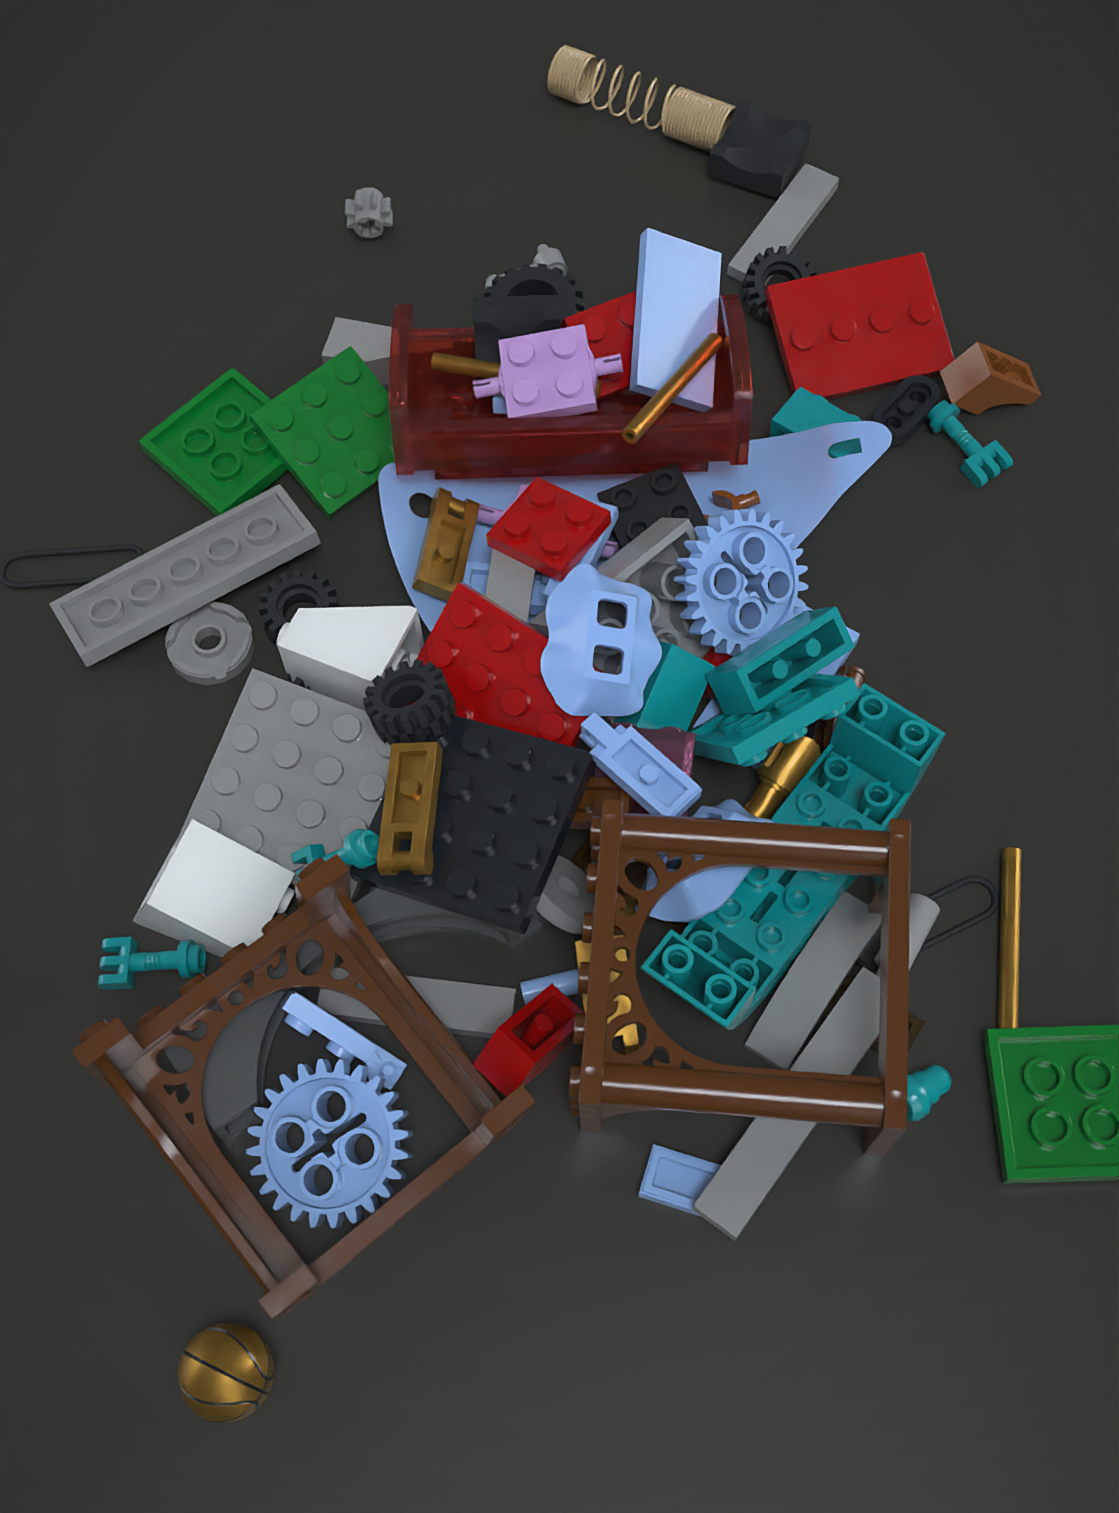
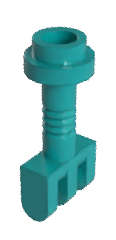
[927,400,1013,488]
[291,829,379,882]
[97,937,207,990]

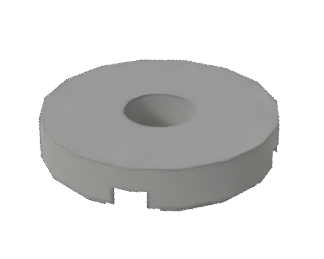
[165,602,255,685]
[536,855,595,934]

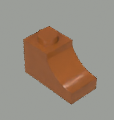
[940,341,1041,415]

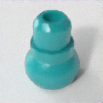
[907,1065,952,1121]

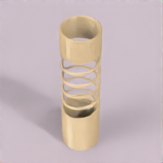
[547,45,736,152]

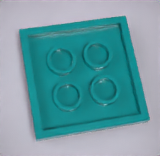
[682,674,861,767]

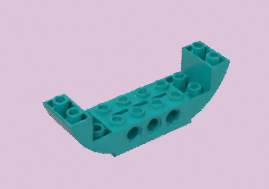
[641,683,946,1030]

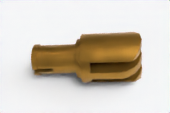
[744,736,821,819]

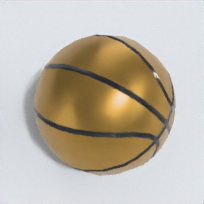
[177,1323,274,1423]

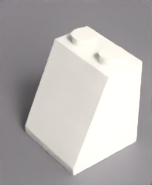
[277,606,424,711]
[133,819,295,957]

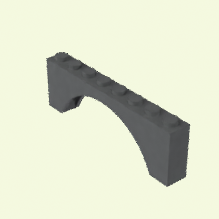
[164,887,550,1142]

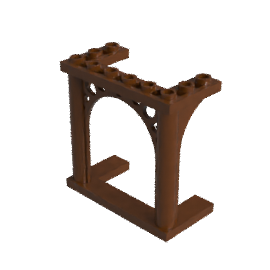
[569,799,911,1156]
[72,853,536,1320]

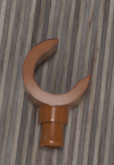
[703,490,761,523]

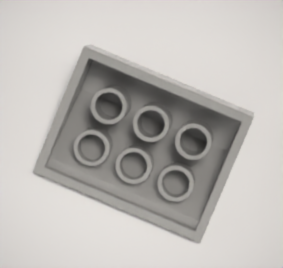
[528,517,742,729]

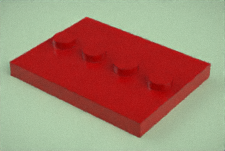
[764,252,954,400]

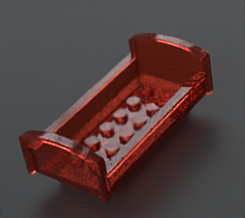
[389,294,753,480]

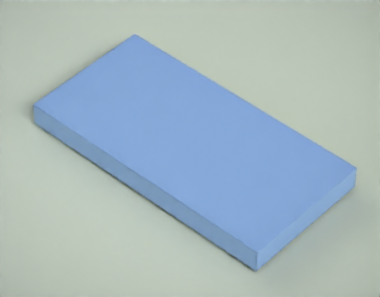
[629,228,722,413]

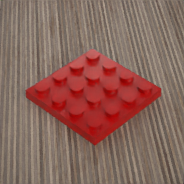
[403,582,605,747]

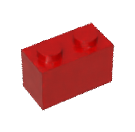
[473,984,584,1097]

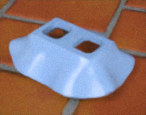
[540,563,662,717]
[635,799,774,922]

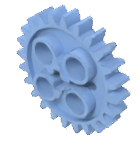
[674,508,808,656]
[246,1059,413,1229]

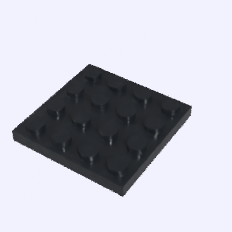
[350,715,596,935]

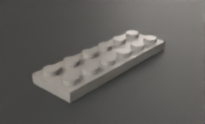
[49,484,321,668]

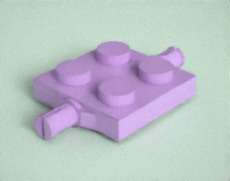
[473,324,623,426]

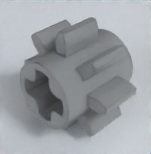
[345,187,393,238]

